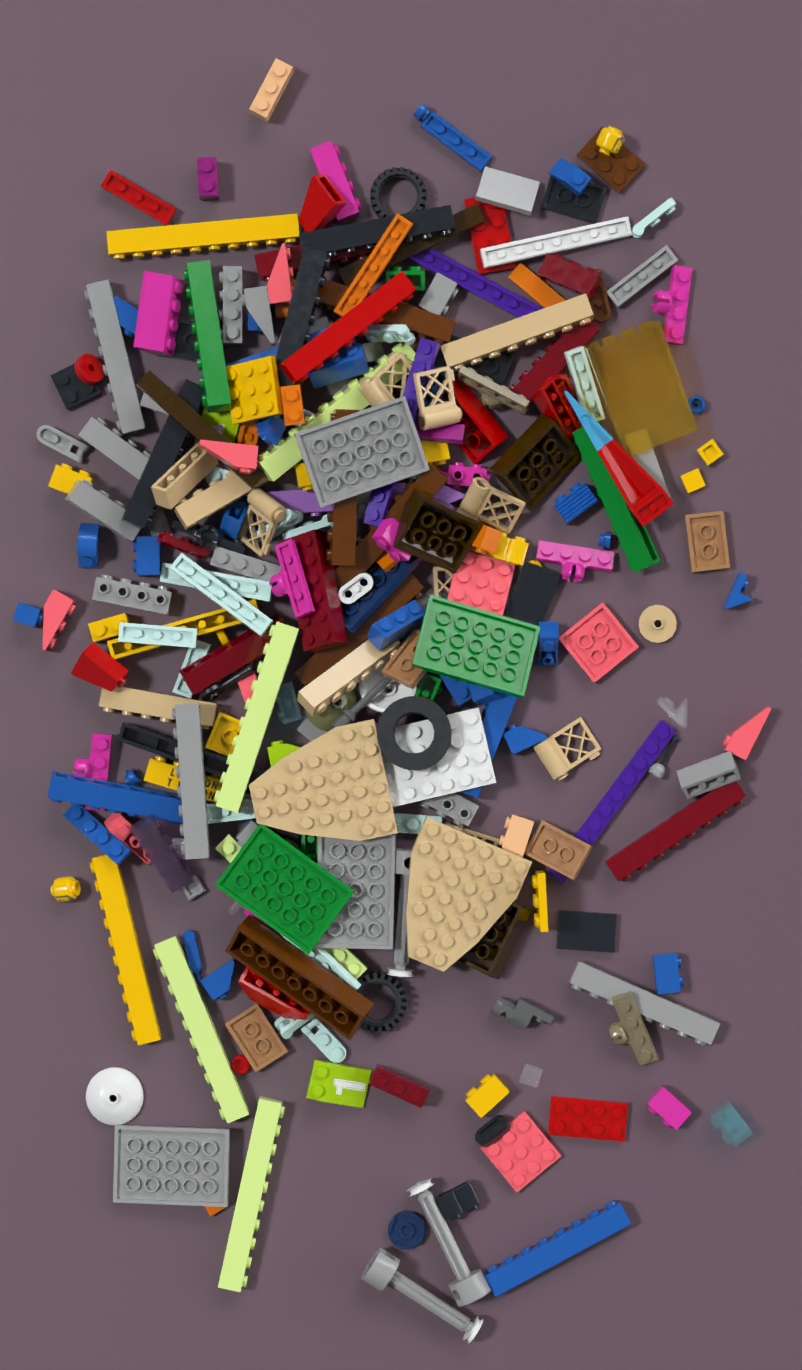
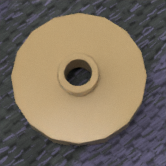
[638,605,677,643]

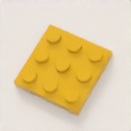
[226,356,283,425]
[532,870,548,932]

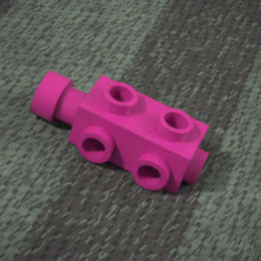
[436,462,490,491]

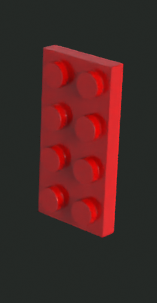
[464,197,516,275]
[548,1096,628,1142]

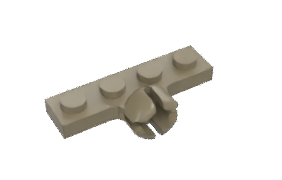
[457,366,530,415]
[609,991,658,1066]

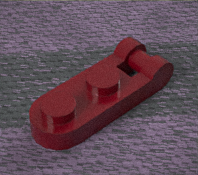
[157,531,210,558]

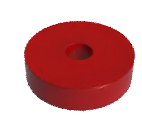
[74,354,104,385]

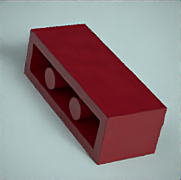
[537,253,602,300]
[369,1064,430,1108]

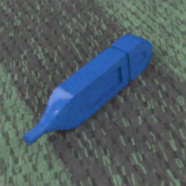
[183,930,202,982]

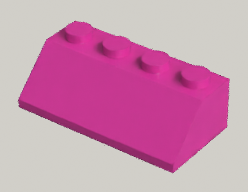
[133,271,184,356]

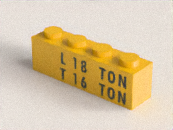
[144,756,223,803]

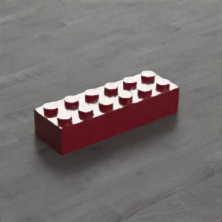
[283,529,348,653]

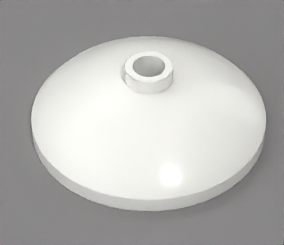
[359,659,417,713]
[86,1067,144,1125]

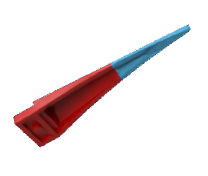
[564,391,674,527]

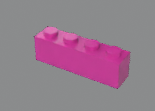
[310,141,362,223]

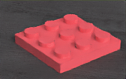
[447,551,515,616]
[559,602,639,683]
[480,1110,561,1192]

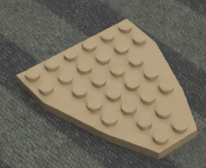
[249,719,398,841]
[405,817,532,972]

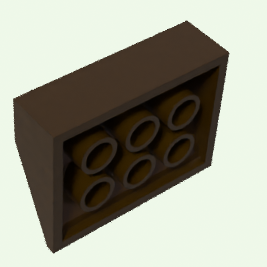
[490,414,581,512]
[393,488,484,574]
[458,902,532,980]

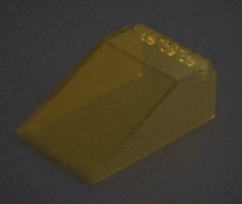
[584,319,698,456]

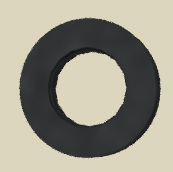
[377,696,451,770]

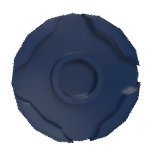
[388,1210,426,1250]

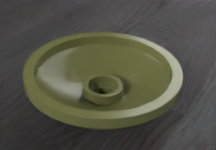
[304,688,359,732]

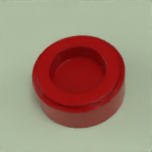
[231,1054,250,1074]

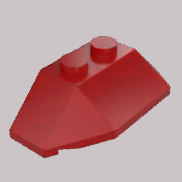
[532,374,581,440]
[238,967,309,1020]

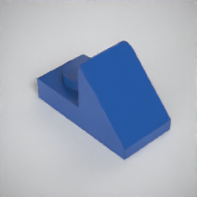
[723,572,753,609]

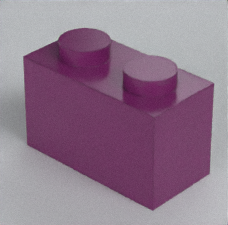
[197,157,219,200]

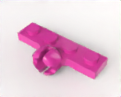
[651,265,693,345]
[269,539,315,619]
[536,541,615,582]
[73,732,112,811]

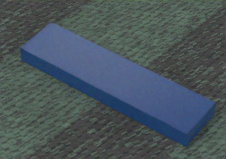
[420,110,492,173]

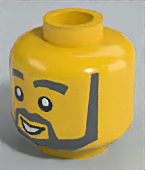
[596,125,625,156]
[50,876,81,902]

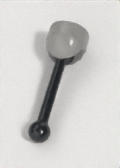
[648,735,679,779]

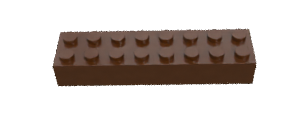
[225,915,374,1040]

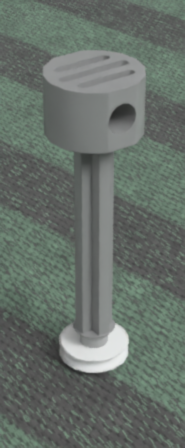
[386,848,414,978]
[407,1178,491,1307]
[361,1247,483,1344]

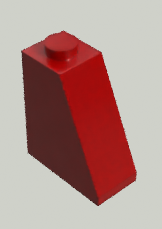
[298,174,347,232]
[71,642,129,692]

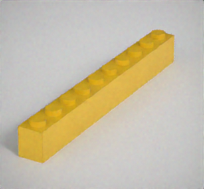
[106,213,300,260]
[90,854,162,1045]

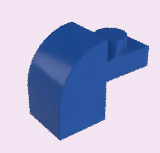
[77,523,100,569]

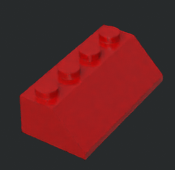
[437,380,509,464]

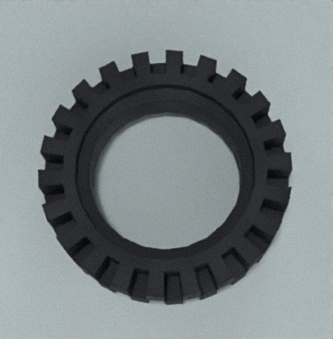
[356,971,407,1032]

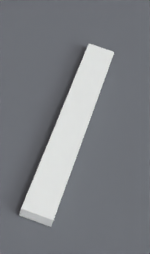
[480,216,633,269]

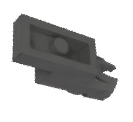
[490,996,554,1028]

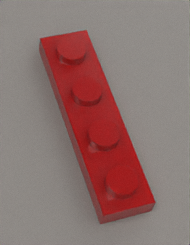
[101,170,176,226]

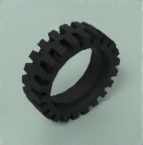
[370,167,427,218]

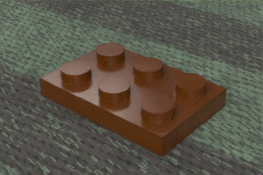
[576,126,645,194]

